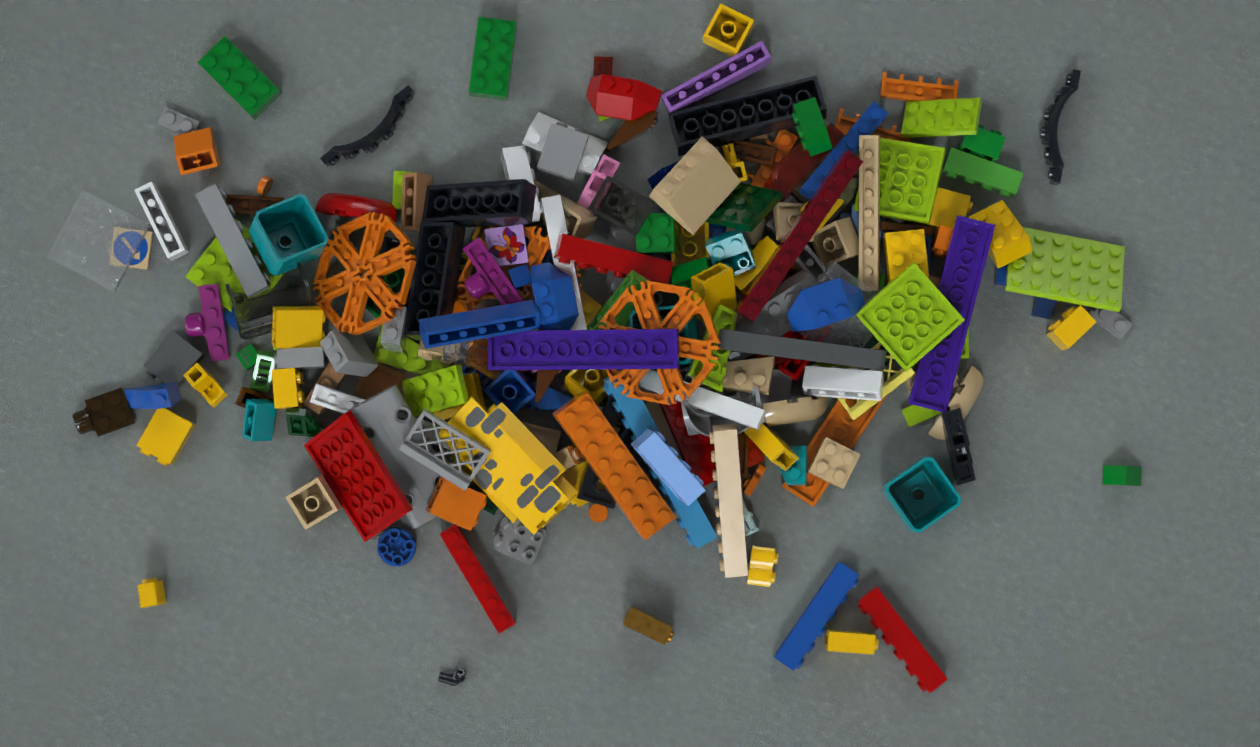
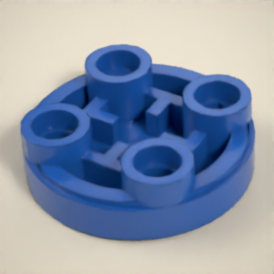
[377,528,416,566]

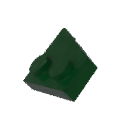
[286,407,325,437]

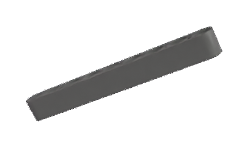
[718,329,887,370]

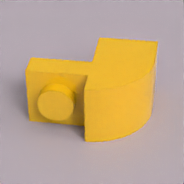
[183,363,228,408]

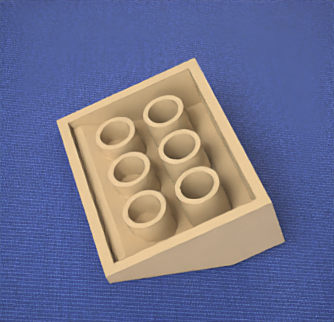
[649,137,741,235]

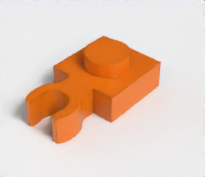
[742,464,766,496]

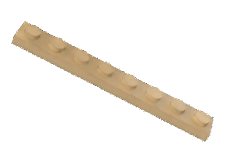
[858,135,880,291]

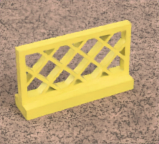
[837,342,916,420]

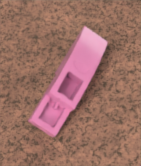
[577,154,620,215]

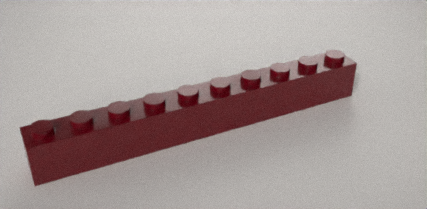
[734,150,863,322]

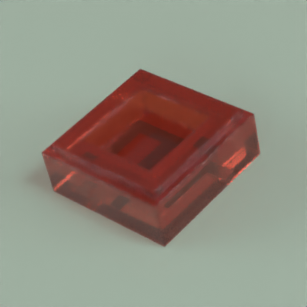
[593,56,613,76]

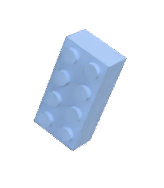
[631,428,706,506]

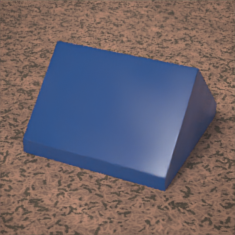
[484,370,536,414]

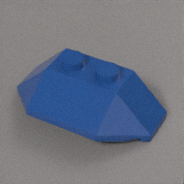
[531,262,579,330]
[787,278,865,332]

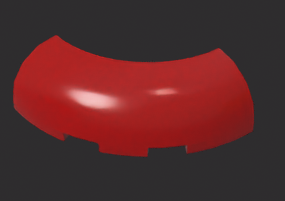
[315,193,396,223]

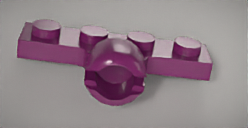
[463,237,524,305]
[185,283,231,362]

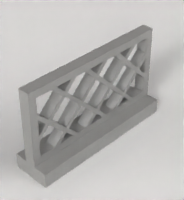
[399,409,491,491]

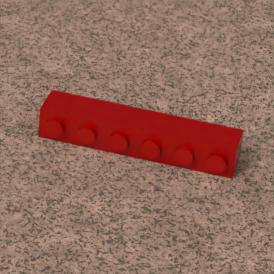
[554,234,673,284]
[439,524,516,634]
[857,586,948,693]

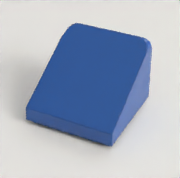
[508,264,532,289]

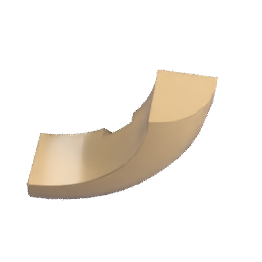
[928,366,984,440]
[762,396,828,427]

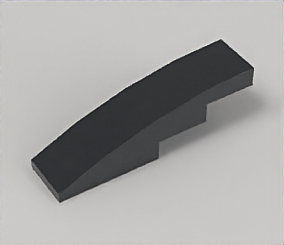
[941,408,976,485]

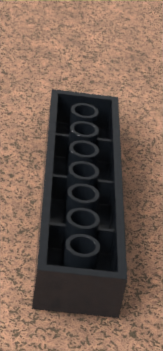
[668,75,827,156]

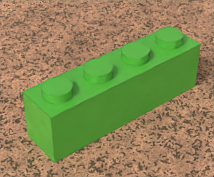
[942,147,1024,198]
[587,270,650,330]

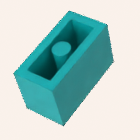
[242,399,277,442]

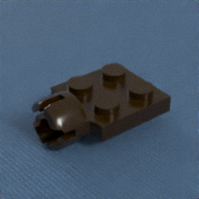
[72,387,135,437]

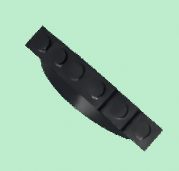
[1039,69,1081,185]
[320,85,415,167]

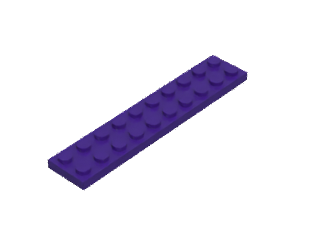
[908,215,995,412]
[488,329,679,370]

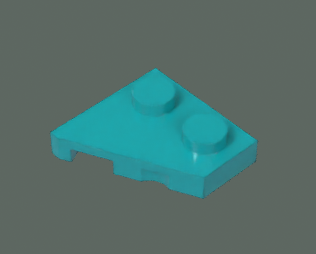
[778,446,808,486]

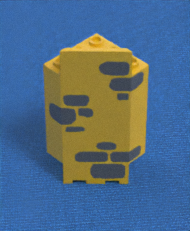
[439,397,578,535]

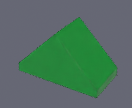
[1102,465,1142,486]

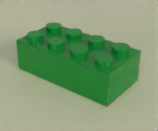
[469,17,517,101]
[197,36,282,120]

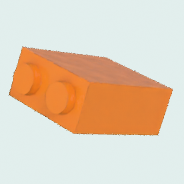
[425,476,487,531]

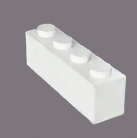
[501,145,543,222]
[134,181,189,261]
[802,365,884,401]

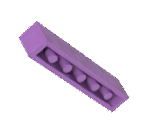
[661,41,771,113]

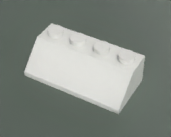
[522,112,608,177]

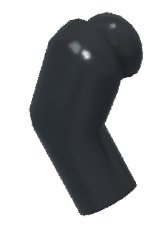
[438,668,466,686]

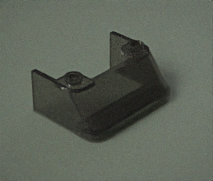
[225,262,313,340]

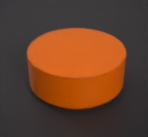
[257,176,273,196]
[589,504,608,523]

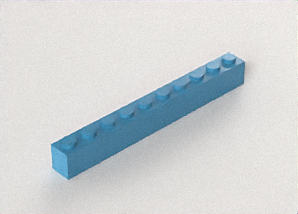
[603,369,718,549]

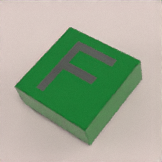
[235,344,261,370]

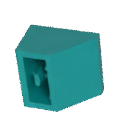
[706,229,756,276]

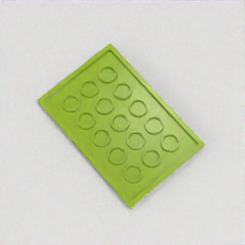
[1005,227,1125,312]

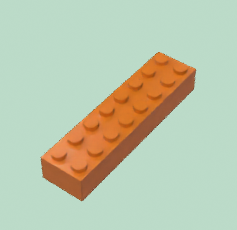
[552,391,676,540]

